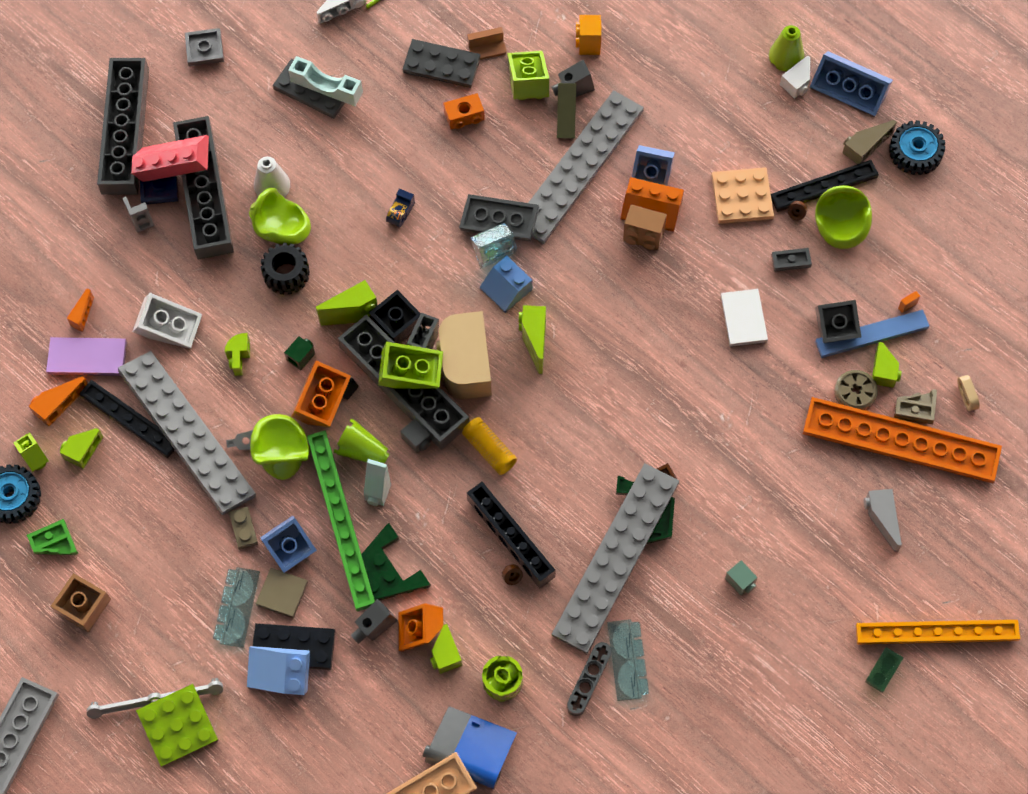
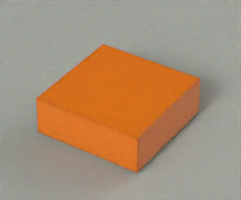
[898,291,920,313]

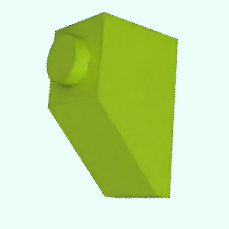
[872,342,902,388]
[60,428,103,469]
[13,432,49,472]
[430,624,462,674]

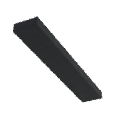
[771,160,879,212]
[79,380,175,458]

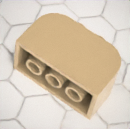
[436,311,492,399]

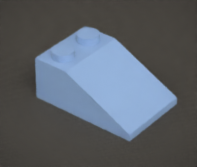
[247,646,310,695]

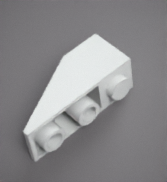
[317,0,367,24]

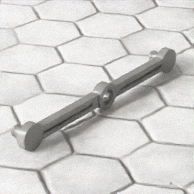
[87,678,223,719]

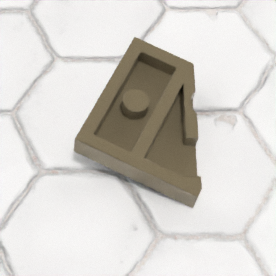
[894,389,937,425]

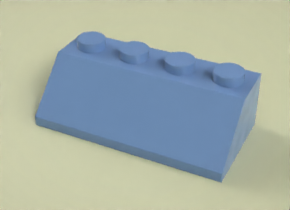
[810,51,893,116]

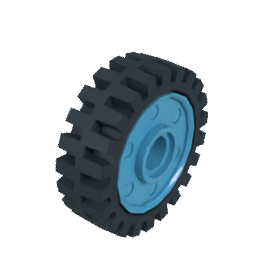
[889,120,946,175]
[0,464,41,524]

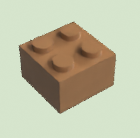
[623,205,667,250]
[50,573,111,632]

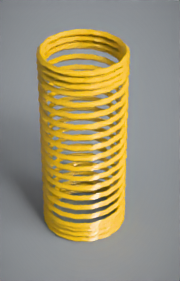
[462,417,517,475]

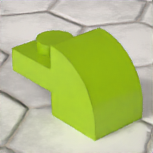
[225,333,250,376]

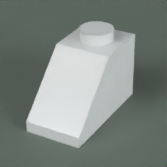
[780,56,810,99]

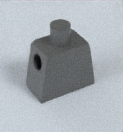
[551,60,595,97]
[407,313,439,349]
[351,599,398,644]

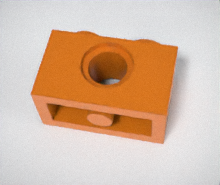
[443,93,485,130]

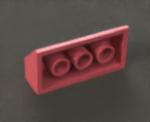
[131,135,209,182]

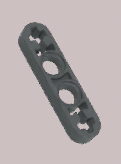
[567,642,611,716]

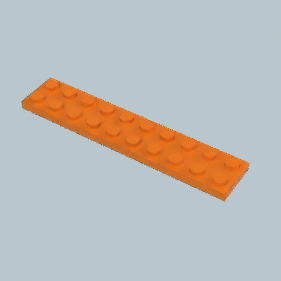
[802,397,1002,483]

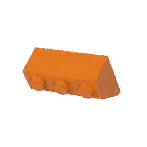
[620,177,684,232]
[291,360,351,427]

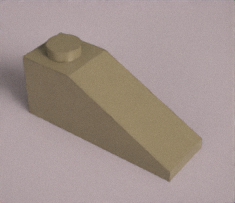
[843,120,897,164]

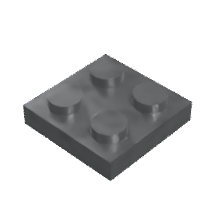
[185,28,224,66]

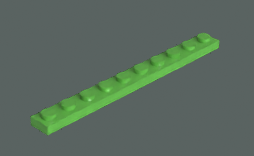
[307,430,375,612]

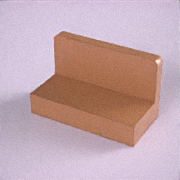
[467,27,507,60]

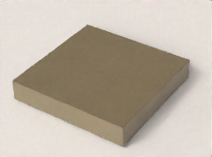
[256,568,308,618]

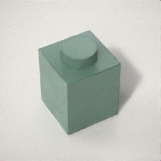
[725,560,758,595]

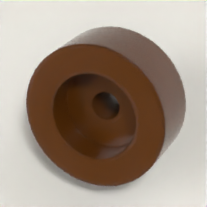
[788,201,808,221]
[502,564,523,585]

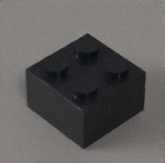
[369,289,421,344]

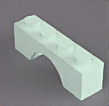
[288,56,363,106]

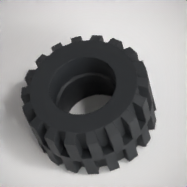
[261,243,310,295]

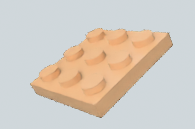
[711,168,774,224]

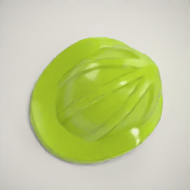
[815,185,872,249]
[249,188,311,245]
[250,414,309,480]

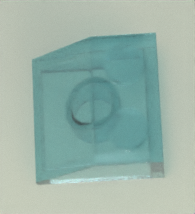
[471,223,517,269]

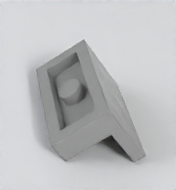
[123,197,154,233]

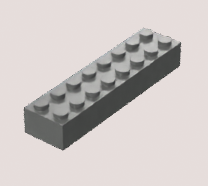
[97,58,149,195]
[173,116,234,260]
[338,315,470,450]

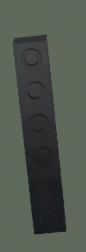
[467,481,556,589]

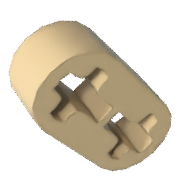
[957,375,980,411]

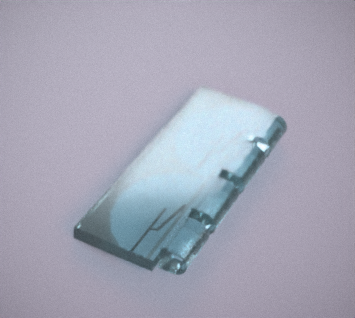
[213,567,260,648]
[607,619,649,701]

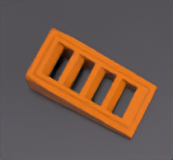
[67,288,94,332]

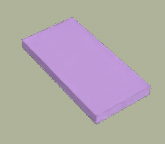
[46,337,127,376]

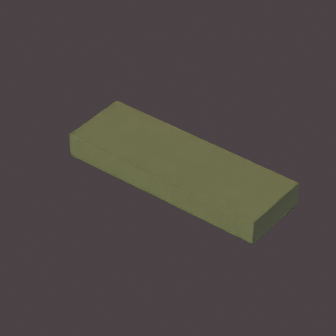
[557,83,576,138]

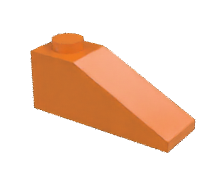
[29,376,88,426]

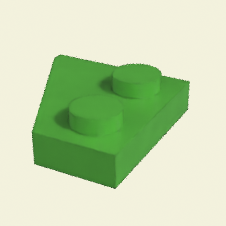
[27,519,78,555]

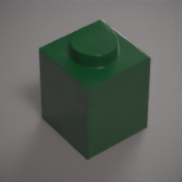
[284,336,315,370]

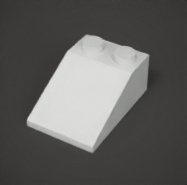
[132,293,202,349]

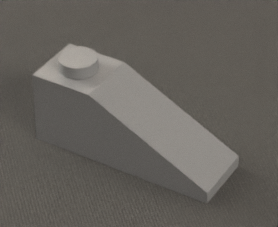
[864,489,902,551]

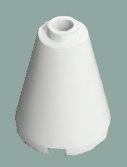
[254,156,290,198]

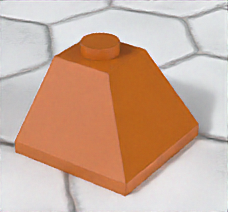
[398,603,443,652]

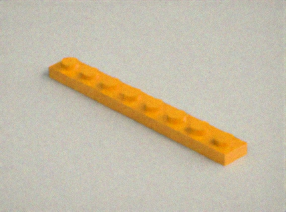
[855,620,1020,645]

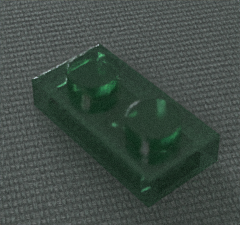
[865,647,904,693]

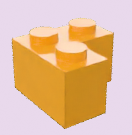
[576,15,601,55]

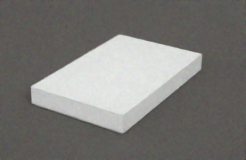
[721,289,768,347]

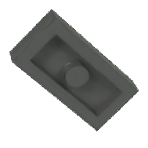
[771,248,812,272]

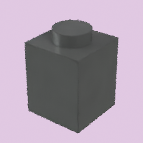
[400,419,431,453]

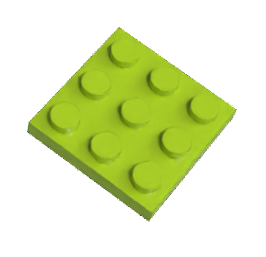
[136,684,218,767]

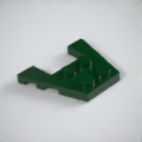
[616,476,675,544]
[362,523,431,601]

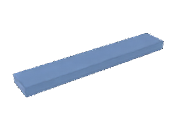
[815,310,929,358]

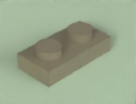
[229,506,258,550]

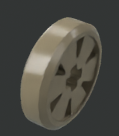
[834,370,878,410]

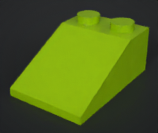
[507,51,549,100]
[316,280,378,326]
[518,305,546,374]
[378,341,443,389]

